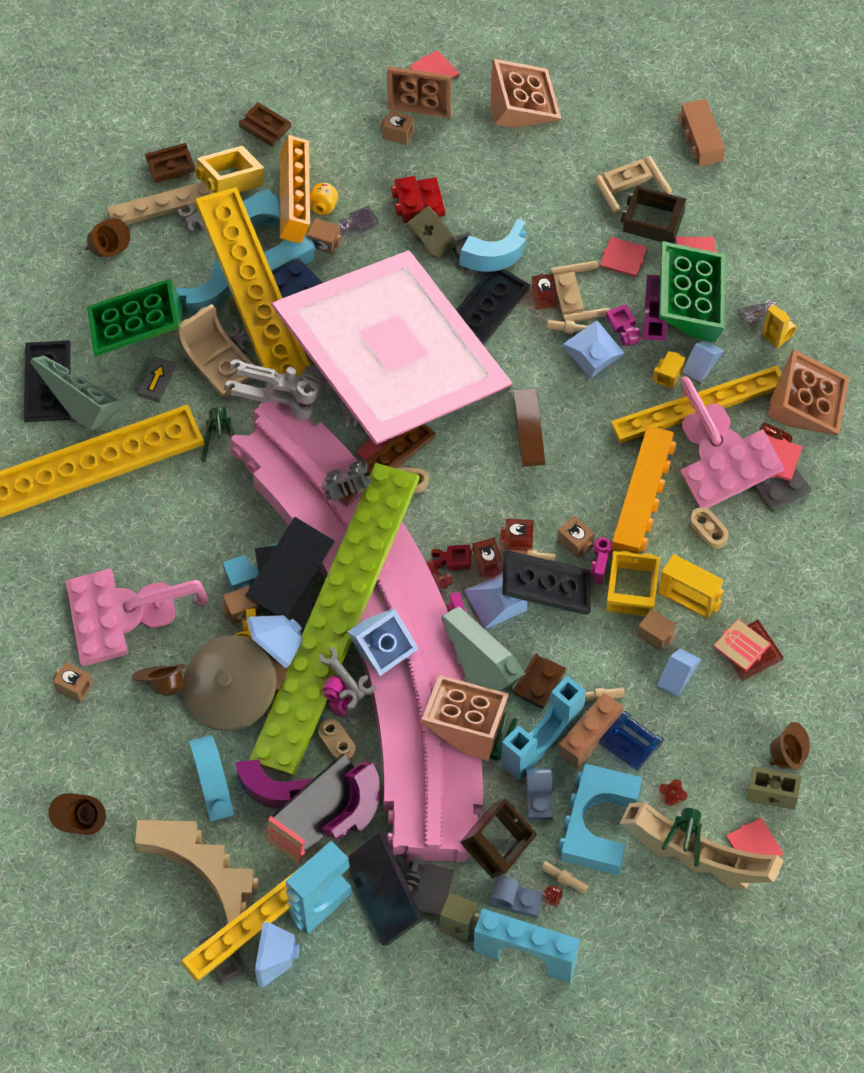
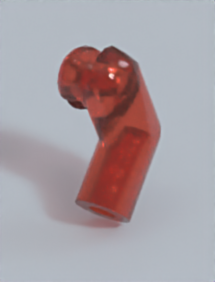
[759,422,793,443]
[426,560,453,589]

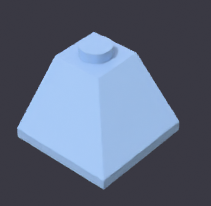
[562,320,625,379]
[464,573,527,629]
[347,609,419,676]
[247,615,303,668]
[255,922,300,987]

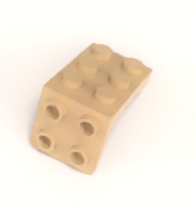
[177,305,254,399]

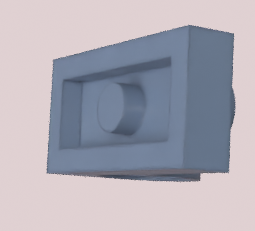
[526,768,553,821]
[489,875,543,918]

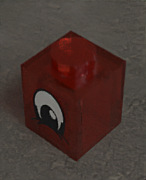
[531,274,558,310]
[500,518,534,551]
[472,538,503,578]

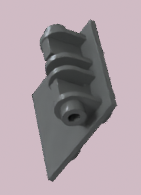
[321,461,372,501]
[402,856,454,916]

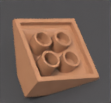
[491,59,561,128]
[387,66,451,118]
[768,350,849,435]
[421,675,509,761]

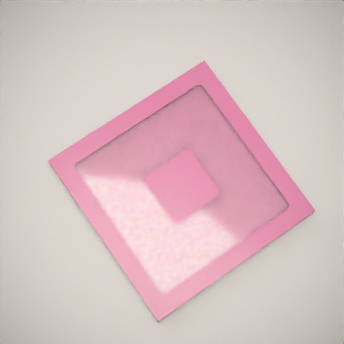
[271,250,513,445]

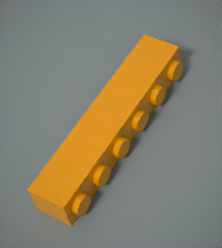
[280,135,310,244]
[612,426,677,554]

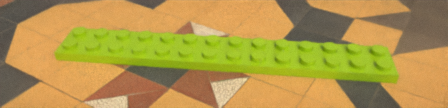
[249,463,420,777]

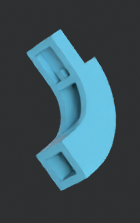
[459,219,527,272]
[175,261,232,315]
[189,735,234,822]

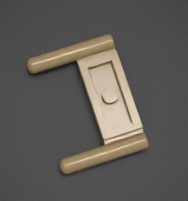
[594,156,672,215]
[550,261,611,322]

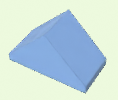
[682,340,724,384]
[657,648,701,698]

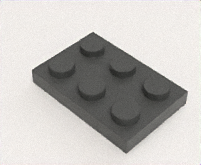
[752,437,811,513]

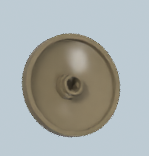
[183,635,277,731]

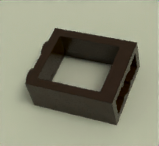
[620,185,687,244]
[460,798,537,879]

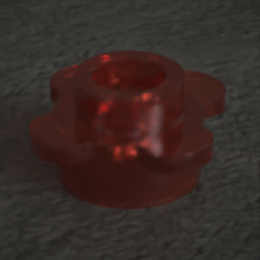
[659,779,687,806]

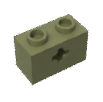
[408,206,459,260]
[746,766,802,810]
[440,893,480,943]

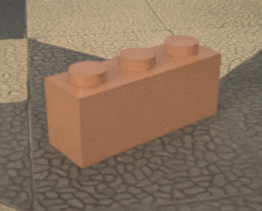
[678,99,725,166]
[558,693,623,769]

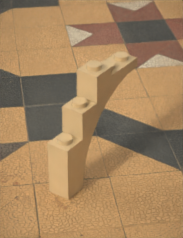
[620,802,783,889]
[135,820,259,924]

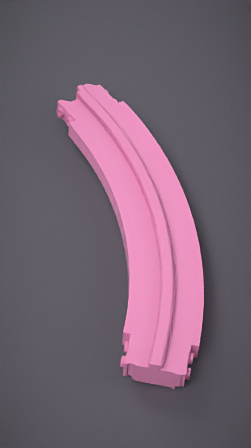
[230,401,483,863]

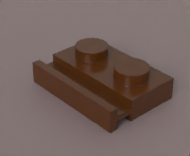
[239,102,292,147]
[145,143,195,183]
[513,653,566,709]

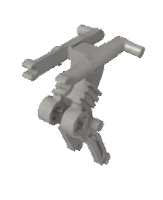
[224,359,357,428]

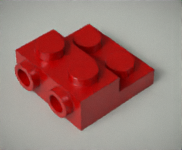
[391,176,446,223]

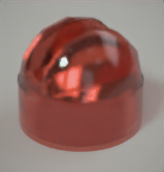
[543,886,563,907]

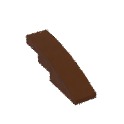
[513,389,545,467]

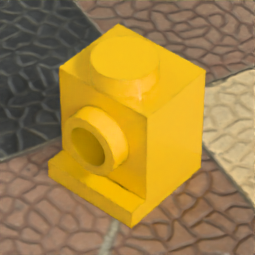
[652,351,685,389]

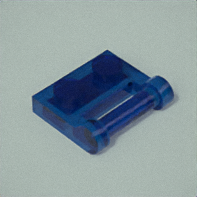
[599,711,664,771]

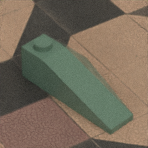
[30,356,124,431]
[441,606,526,692]

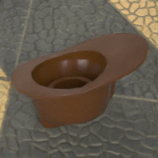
[85,217,130,258]
[132,664,186,696]
[769,722,810,771]
[48,793,106,835]

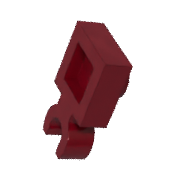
[430,544,472,571]

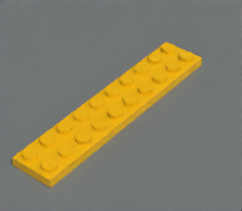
[194,187,310,376]
[0,404,204,518]

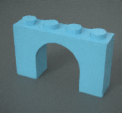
[243,188,316,274]
[501,676,586,781]
[557,764,642,875]
[286,841,352,934]
[474,908,580,983]

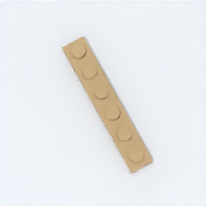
[107,182,213,225]

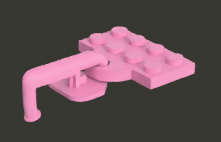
[680,376,784,509]
[66,568,208,666]

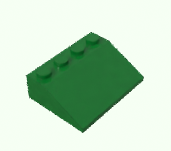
[659,241,725,342]
[87,278,182,357]

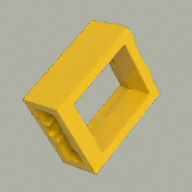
[195,146,264,194]
[606,550,660,616]
[659,554,724,619]

